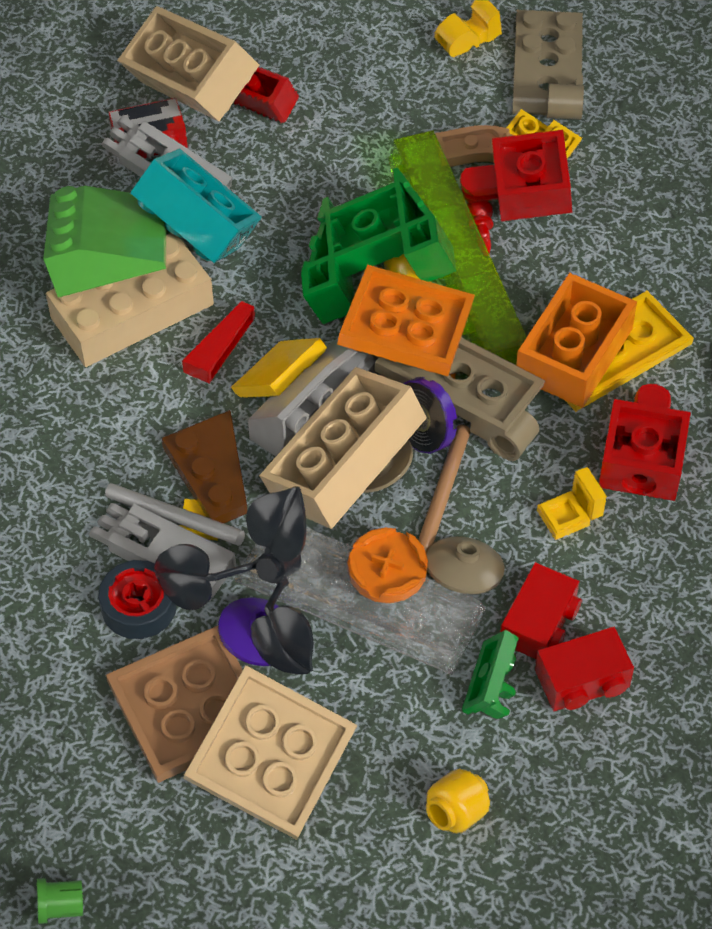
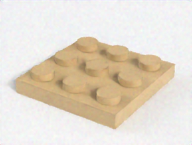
[184,666,357,840]

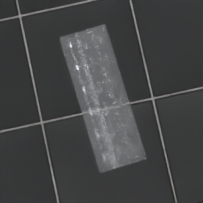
[234,528,486,675]

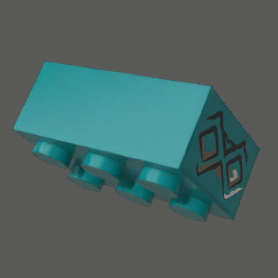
[130,148,262,263]

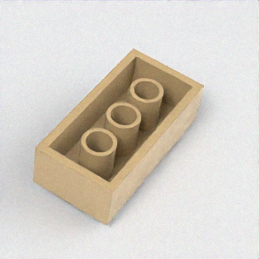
[117,6,259,121]
[46,233,214,368]
[259,367,427,529]

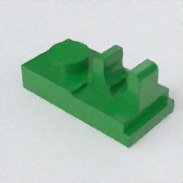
[461,630,519,719]

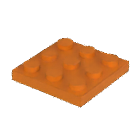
[337,264,475,376]

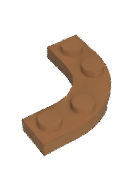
[433,125,540,185]

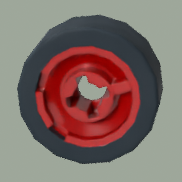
[98,560,176,639]

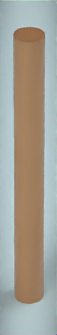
[418,425,471,554]

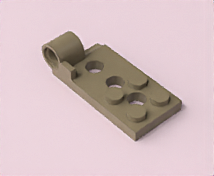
[512,10,584,120]
[375,337,545,461]

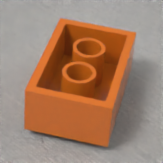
[516,273,637,408]

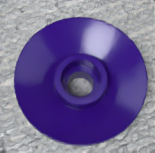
[218,597,279,666]

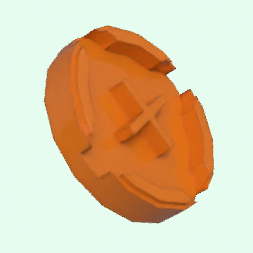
[347,527,428,604]

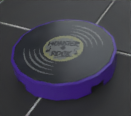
[403,377,457,454]

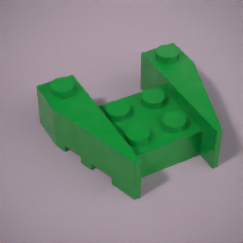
[301,167,457,324]

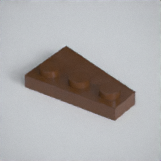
[161,410,247,523]

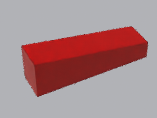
[182,301,255,384]

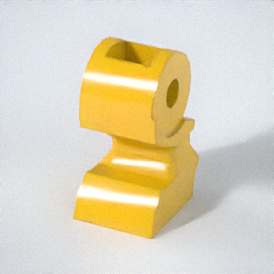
[434,0,502,58]

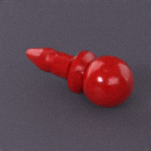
[465,201,494,258]

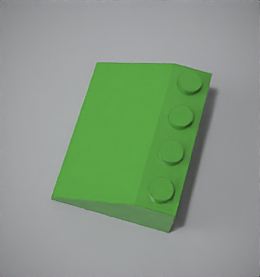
[43,186,166,298]

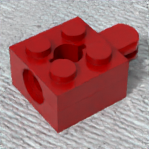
[460,130,572,221]
[599,384,691,501]

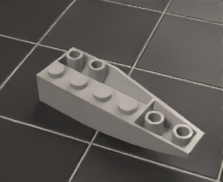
[248,338,379,456]

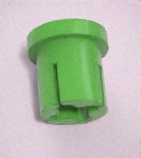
[37,878,83,924]

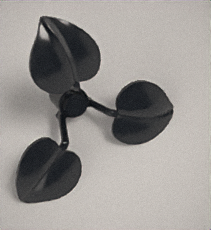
[154,486,314,674]

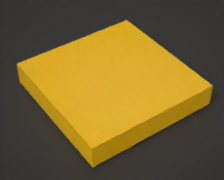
[231,338,327,397]

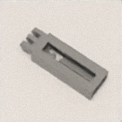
[101,116,232,189]
[89,503,236,602]

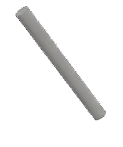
[105,483,245,546]

